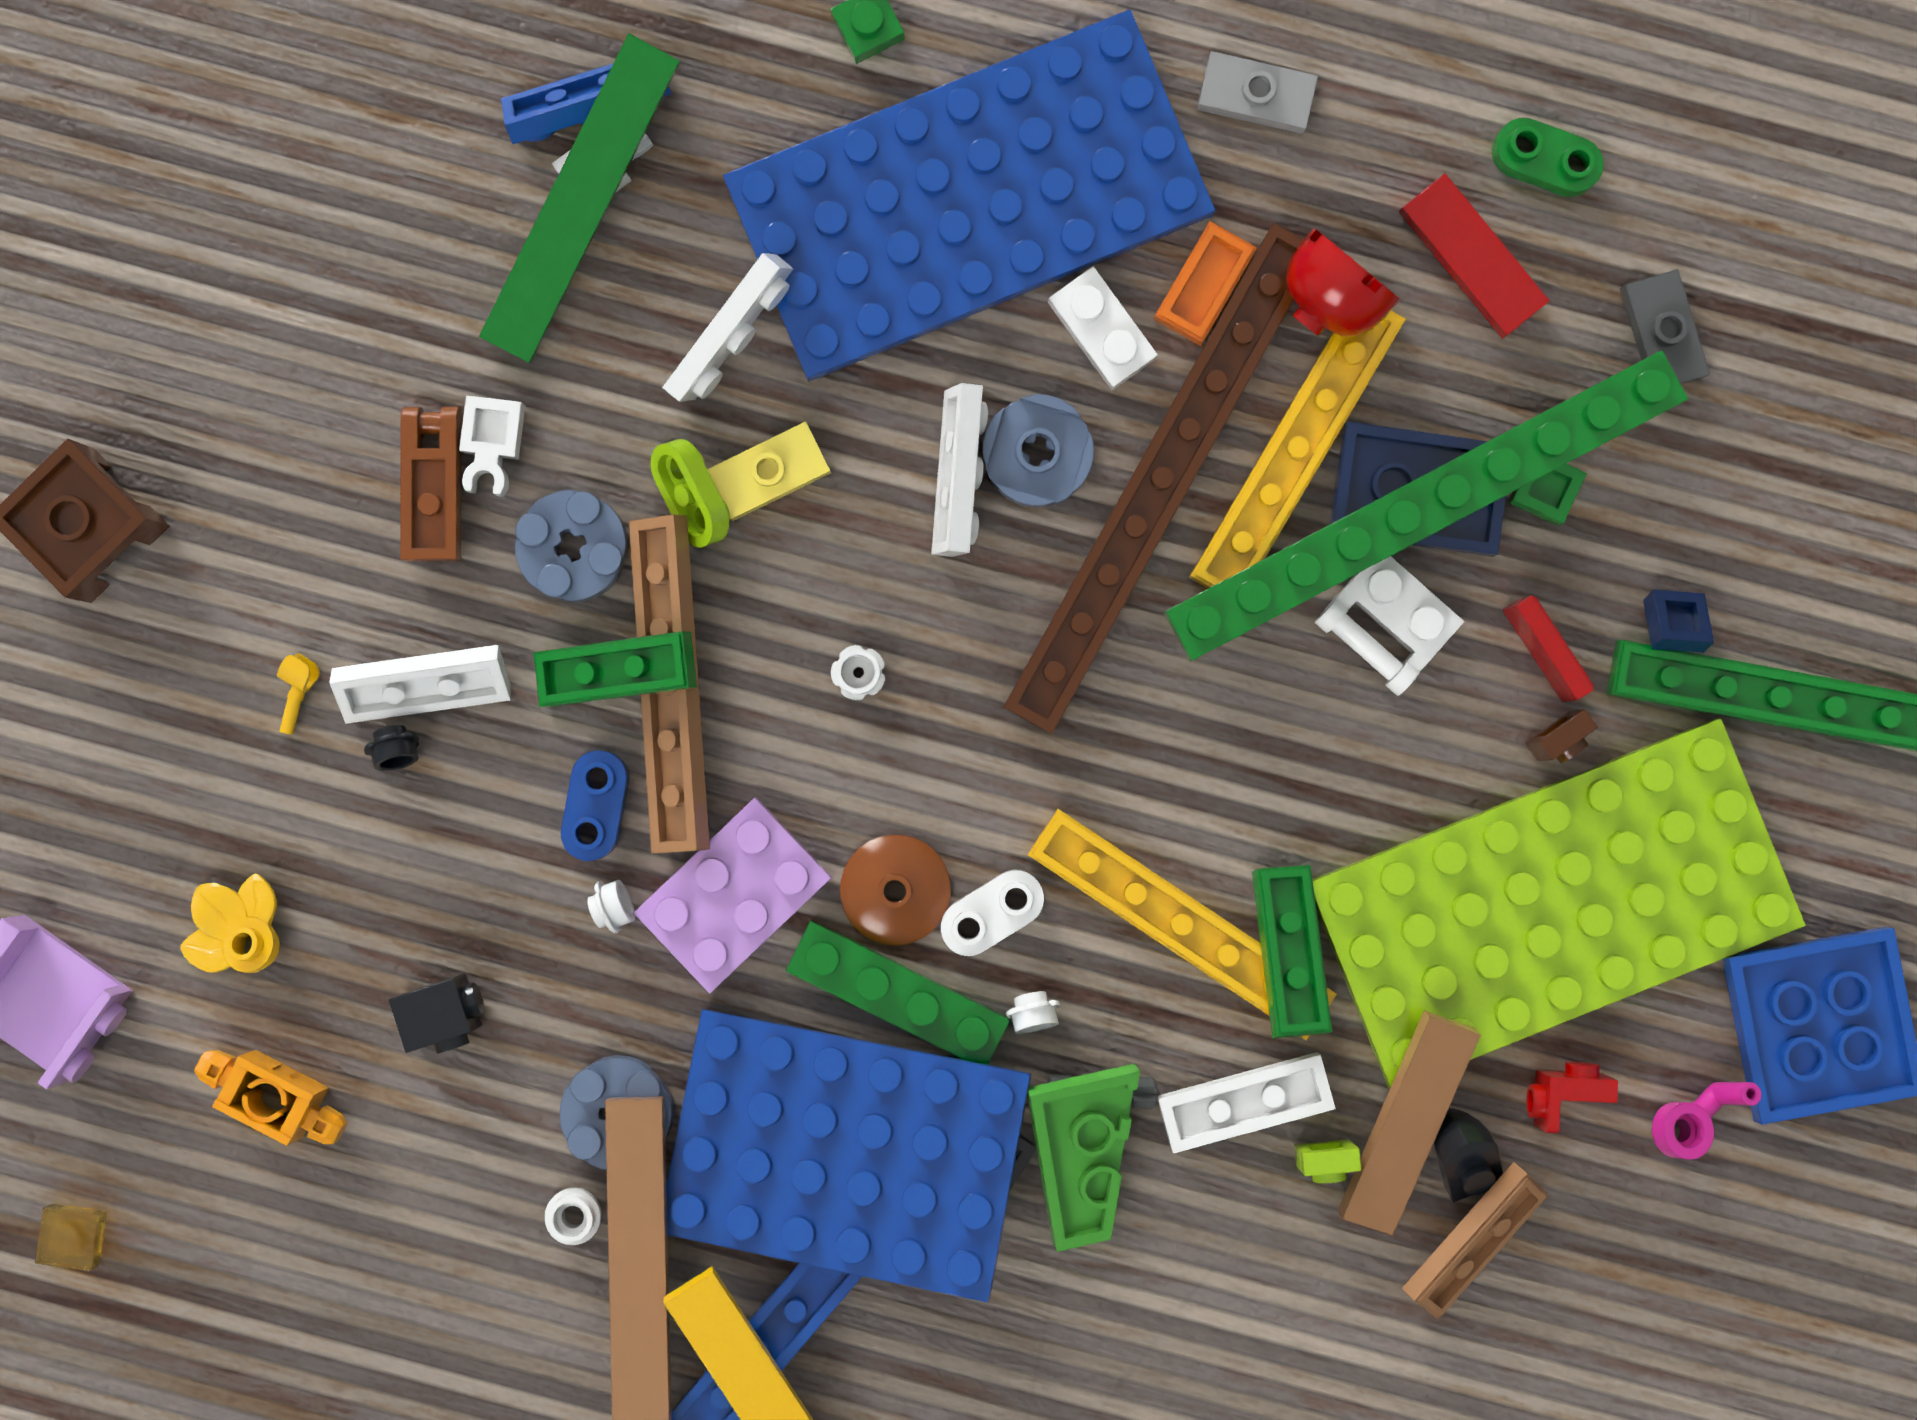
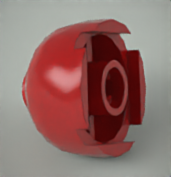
[1286,228,1401,337]

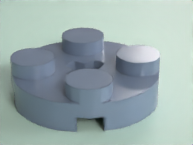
[982,394,1094,508]
[515,490,629,602]
[559,1055,674,1170]

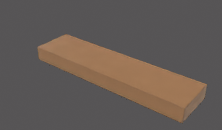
[1337,1010,1481,1236]

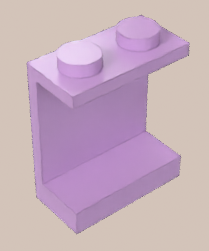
[0,915,133,1089]

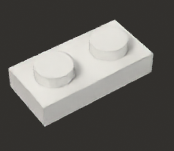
[1048,266,1158,391]

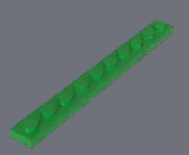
[1164,350,1688,662]

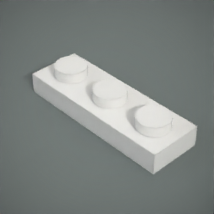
[662,253,793,402]
[931,383,988,557]
[329,645,511,724]
[1157,1052,1336,1154]

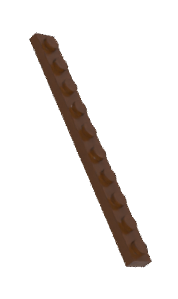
[1003,223,1304,734]

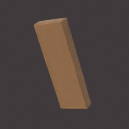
[1402,1162,1548,1319]

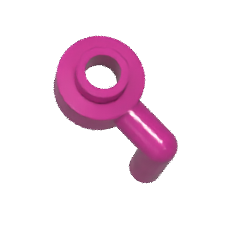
[1652,1082,1761,1159]

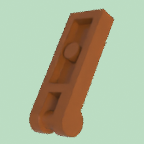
[400,407,463,562]

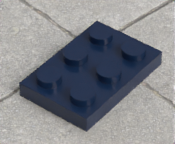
[1330,421,1506,557]

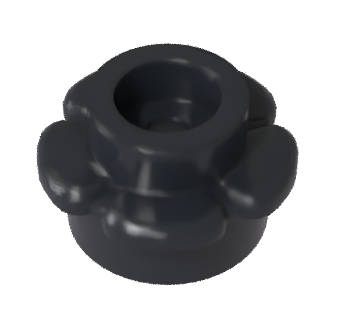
[364,725,419,771]

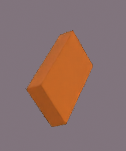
[1153,221,1257,347]

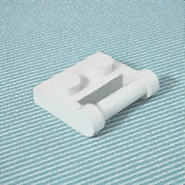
[1314,556,1465,696]

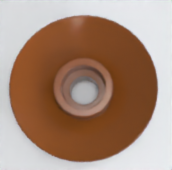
[840,834,951,945]

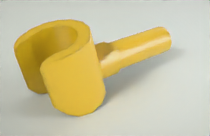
[277,653,320,734]

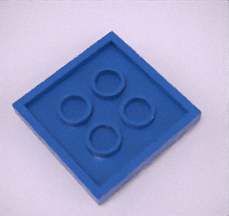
[1722,927,1917,1125]

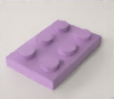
[633,797,832,994]

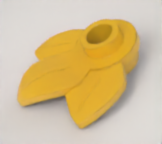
[180,873,280,973]

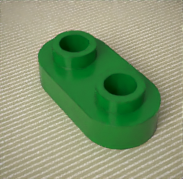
[1491,118,1604,197]

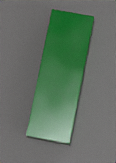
[533,631,697,707]
[1252,865,1332,1039]

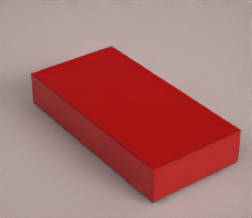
[1502,595,1594,702]

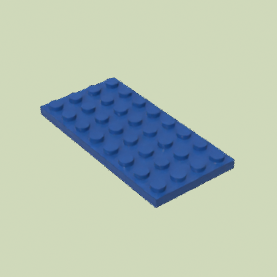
[723,9,1215,382]

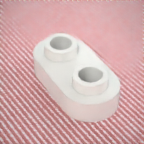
[941,870,1044,956]

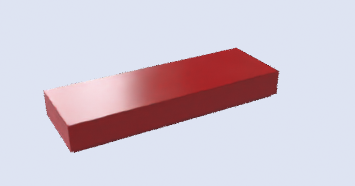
[1399,173,1550,339]

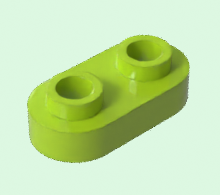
[651,439,730,548]

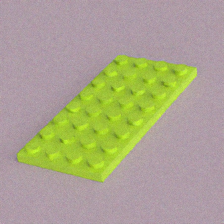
[1312,719,1806,1089]

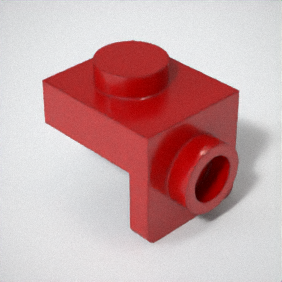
[1526,1062,1618,1134]

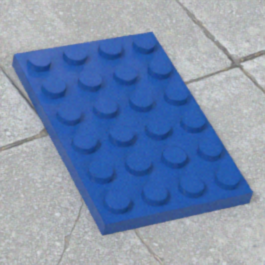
[666,1009,1032,1303]

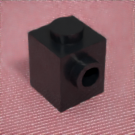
[388,973,485,1054]

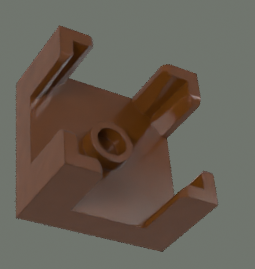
[0,439,170,603]

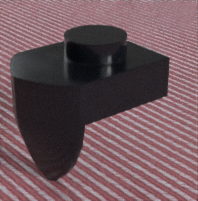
[1434,1108,1503,1203]

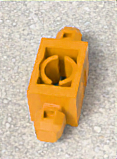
[194,1049,348,1146]

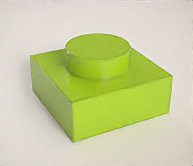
[1294,1139,1361,1183]

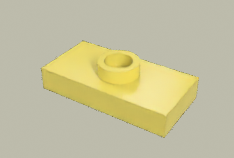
[707,421,831,521]

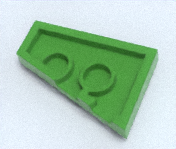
[1027,1063,1140,1252]

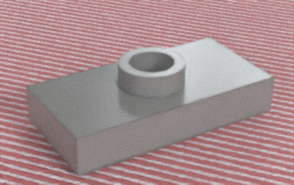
[1197,51,1318,134]

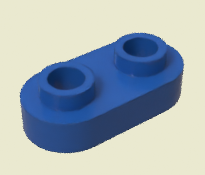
[561,751,630,861]

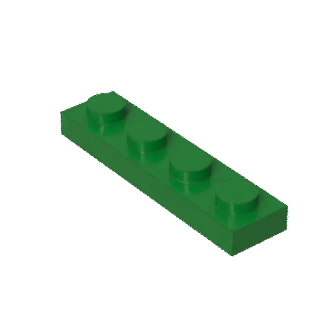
[786,920,1010,1065]

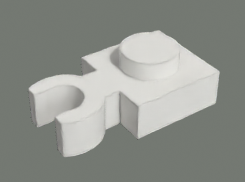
[459,395,525,497]

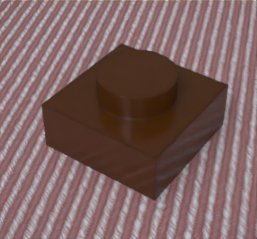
[1525,709,1598,763]

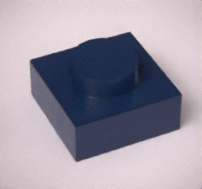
[1643,589,1714,653]

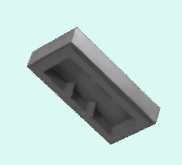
[1620,269,1710,384]

